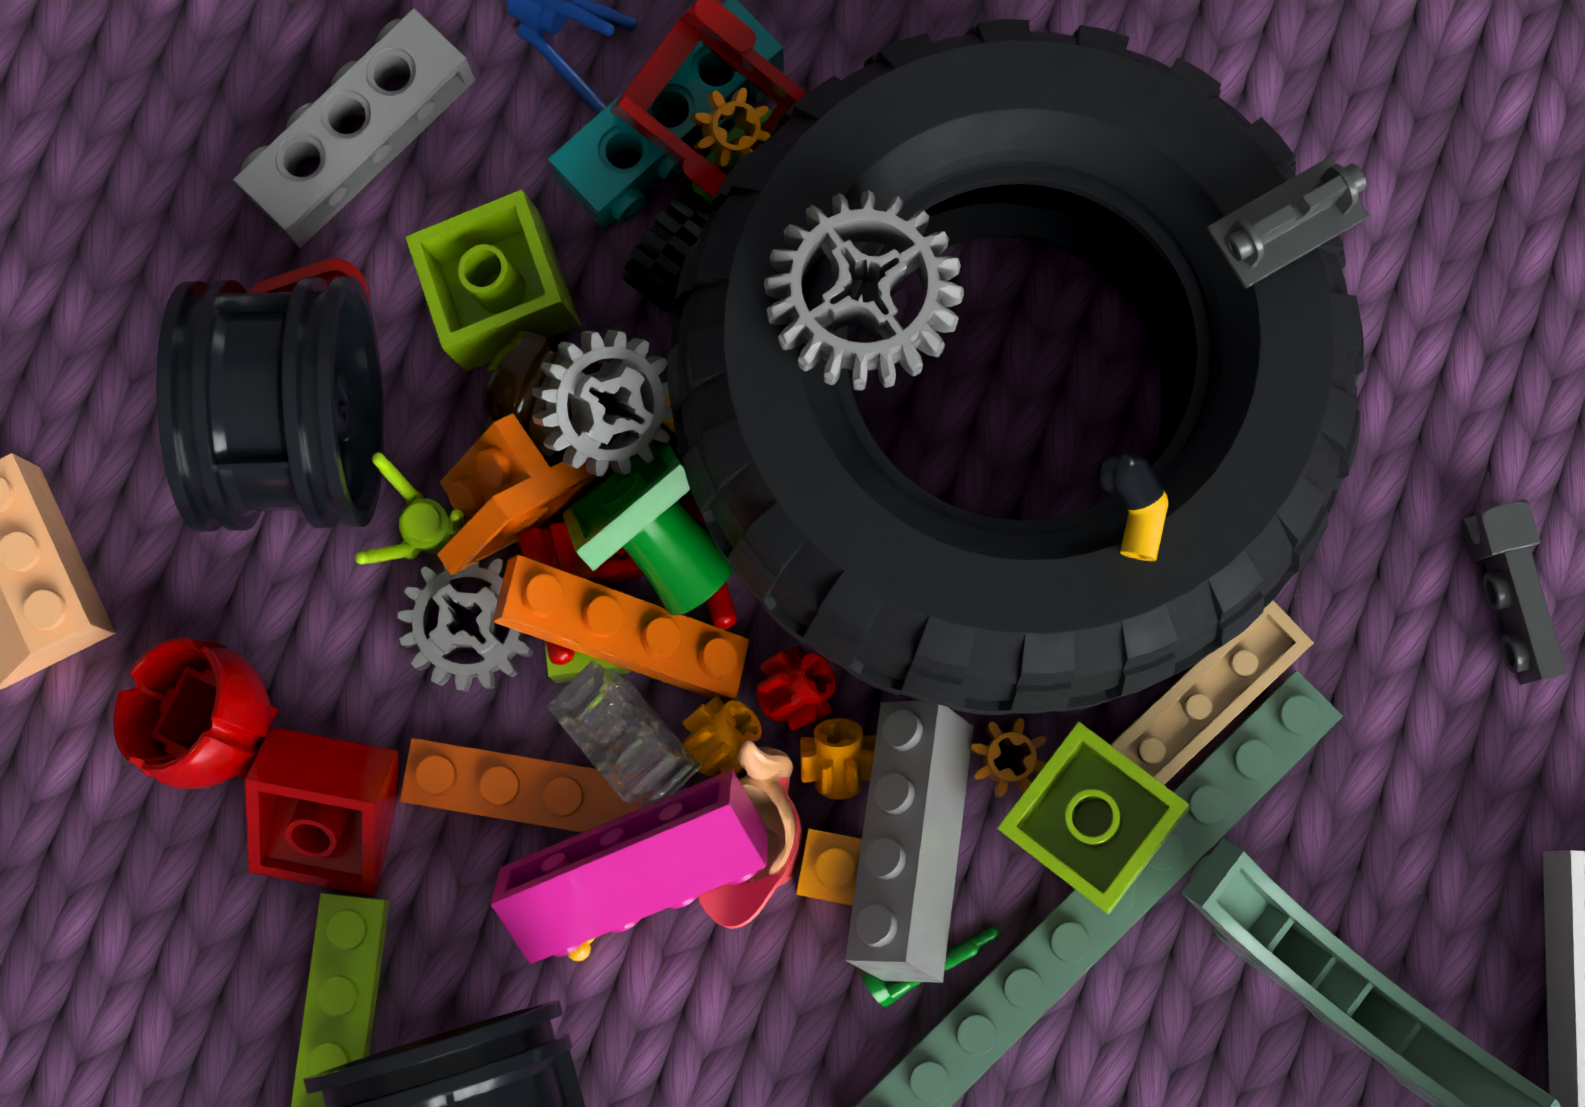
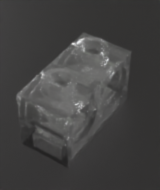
[547,661,702,807]

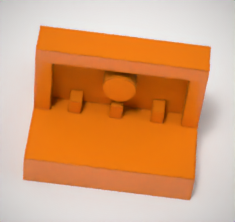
[437,413,596,576]

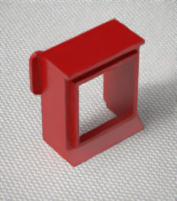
[609,0,807,198]

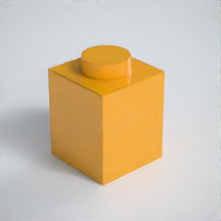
[796,829,862,906]

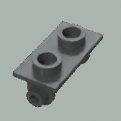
[1206,156,1370,289]

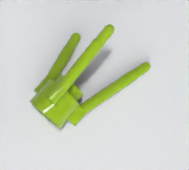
[354,452,466,564]

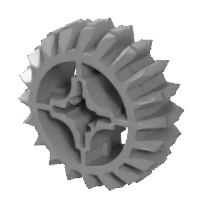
[764,190,964,391]

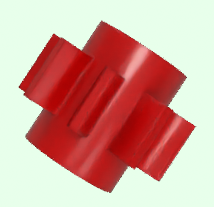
[756,645,836,731]

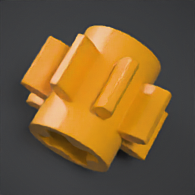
[690,87,771,168]
[682,696,762,776]
[800,718,876,800]
[971,718,1047,798]

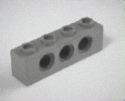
[233,8,476,248]

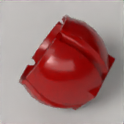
[113,638,279,789]

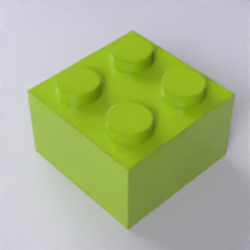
[405,189,581,372]
[997,722,1189,914]

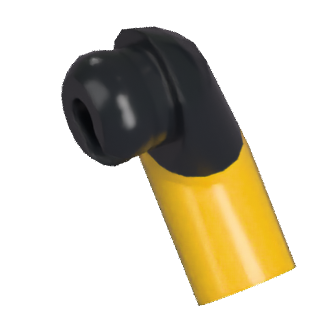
[1097,452,1168,561]

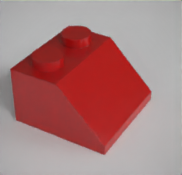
[245,727,398,896]

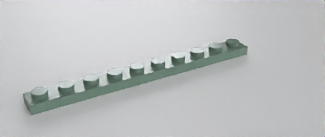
[852,670,1343,1107]

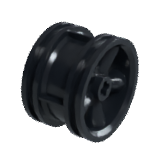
[156,276,384,532]
[303,1000,585,1107]

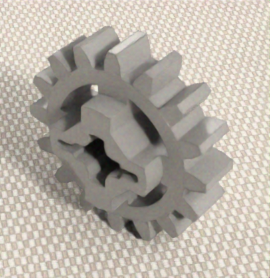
[532,330,673,476]
[397,558,534,692]

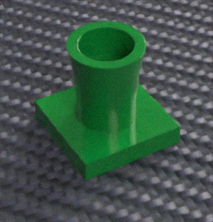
[562,439,734,615]

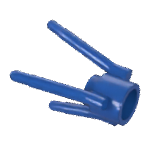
[507,0,638,115]

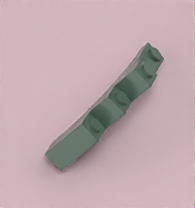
[1182,838,1562,1107]

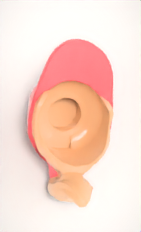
[698,740,804,929]

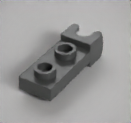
[1461,500,1567,685]

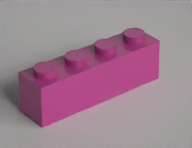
[490,769,768,964]

